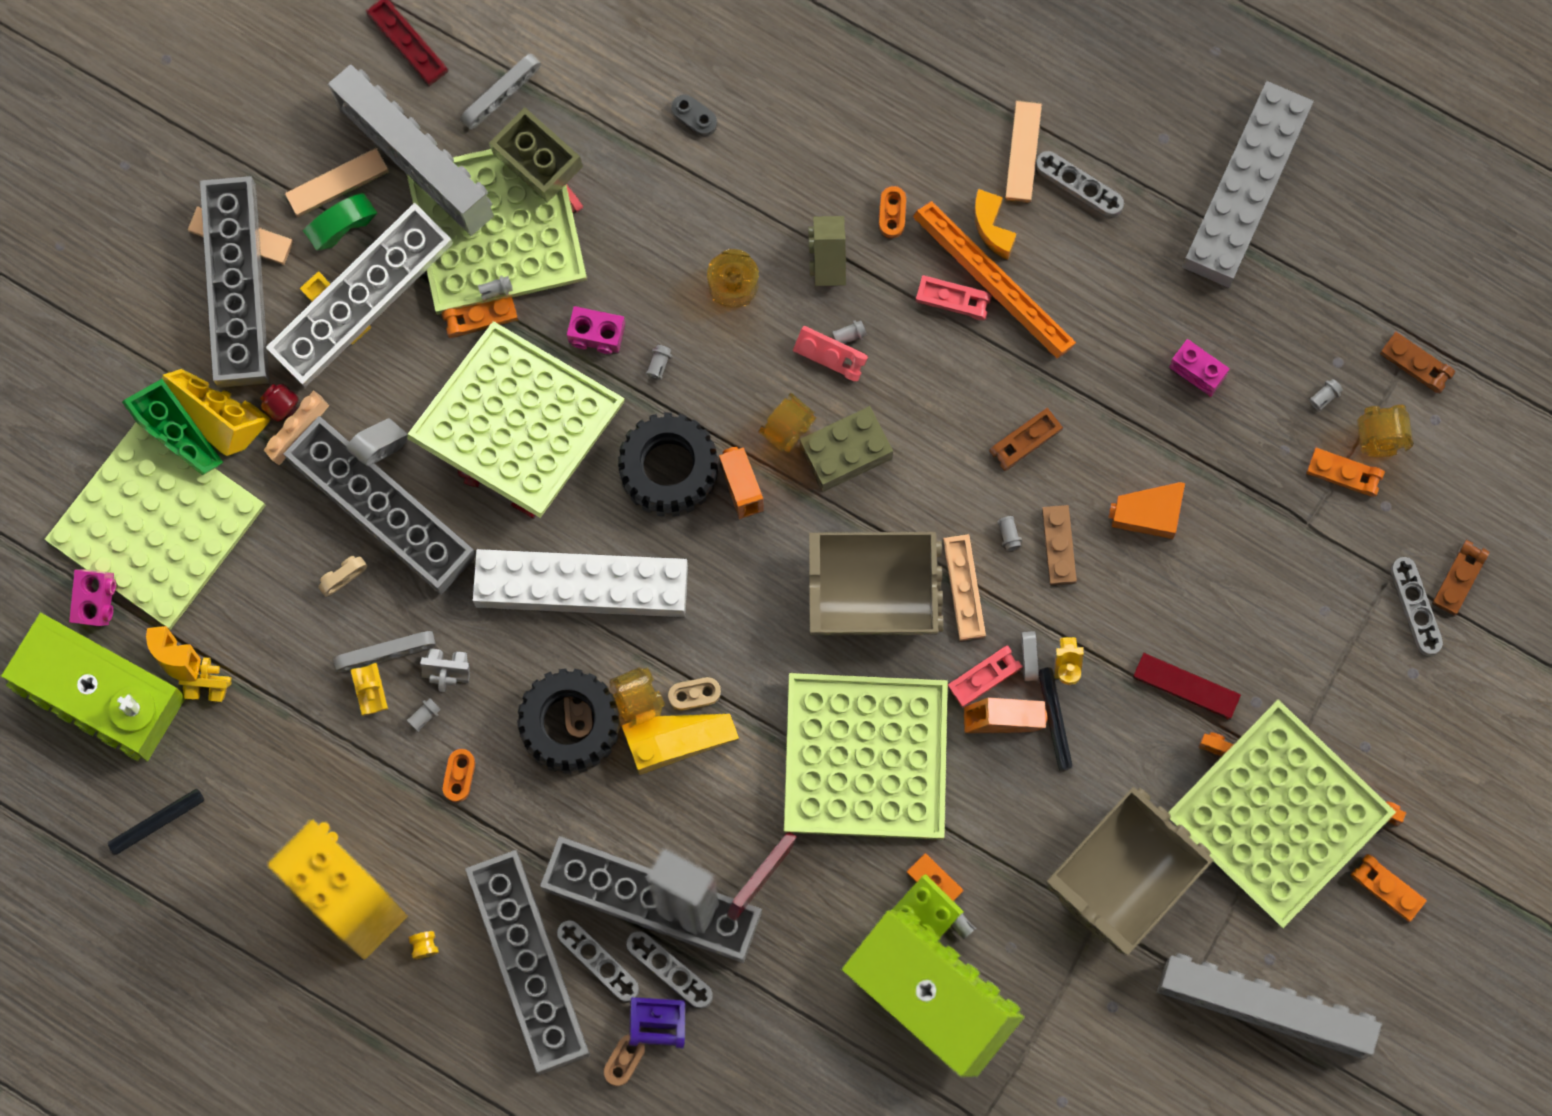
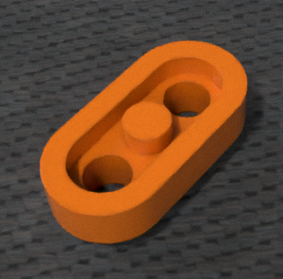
[879,186,906,238]
[443,749,476,803]

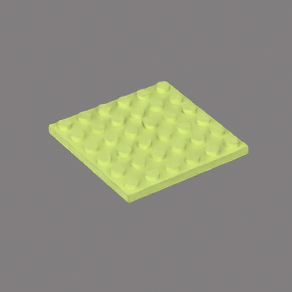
[407,149,587,314]
[407,321,624,518]
[45,422,266,630]
[784,673,948,840]
[1168,700,1396,928]

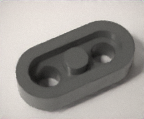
[671,95,717,137]

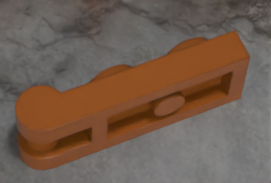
[1380,331,1456,394]
[989,407,1063,471]
[1432,539,1490,616]

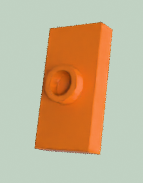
[907,853,964,901]

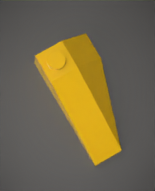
[162,369,270,456]
[622,714,739,775]

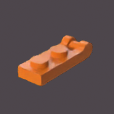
[442,297,518,338]
[1306,448,1385,497]
[1350,854,1427,922]

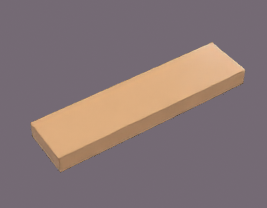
[1005,101,1042,203]
[285,148,389,218]
[188,207,293,265]
[943,534,986,641]

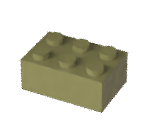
[489,107,583,203]
[800,406,893,492]

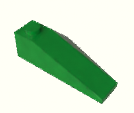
[122,379,223,476]

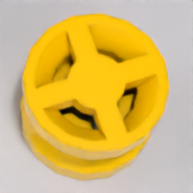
[408,931,439,959]

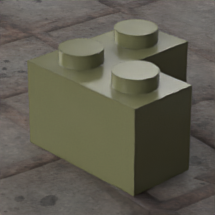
[808,216,846,286]

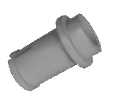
[478,275,513,301]
[832,320,867,344]
[646,345,672,380]
[1309,379,1343,411]
[997,516,1022,551]
[407,699,441,732]
[951,914,976,940]

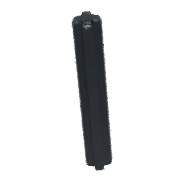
[1038,667,1073,771]
[107,789,204,855]

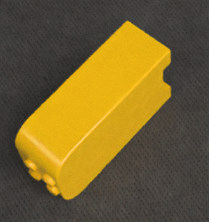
[267,819,408,960]

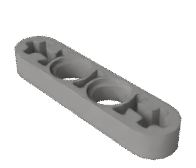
[460,54,541,130]
[1036,151,1124,218]
[1391,557,1443,656]
[333,631,436,672]
[557,920,639,1002]
[627,931,713,1009]

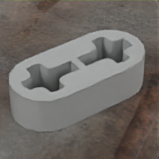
[1021,631,1038,681]

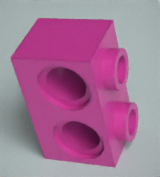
[567,306,625,354]
[1169,339,1230,397]
[69,569,116,626]

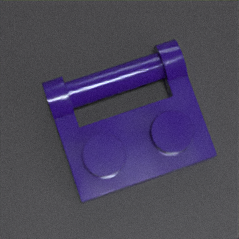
[629,997,685,1049]

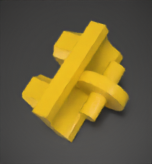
[1054,637,1084,685]
[179,657,232,702]
[351,663,388,716]

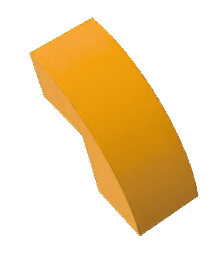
[974,189,1017,260]
[146,626,201,681]

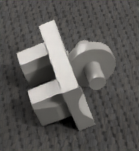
[420,648,470,692]

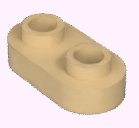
[318,556,367,597]
[668,677,721,710]

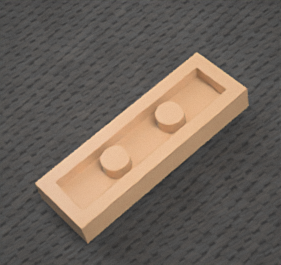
[264,390,329,466]

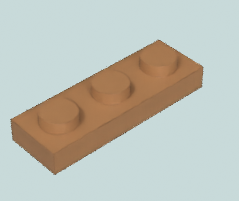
[1042,505,1077,586]

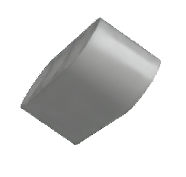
[347,418,408,466]

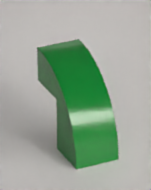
[303,193,377,250]

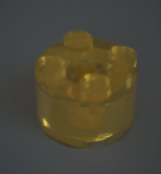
[707,249,759,308]
[758,392,817,453]
[1357,405,1414,457]
[609,667,665,728]

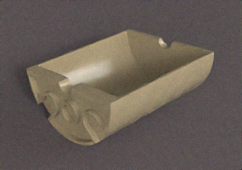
[809,532,943,635]
[1047,786,1213,956]

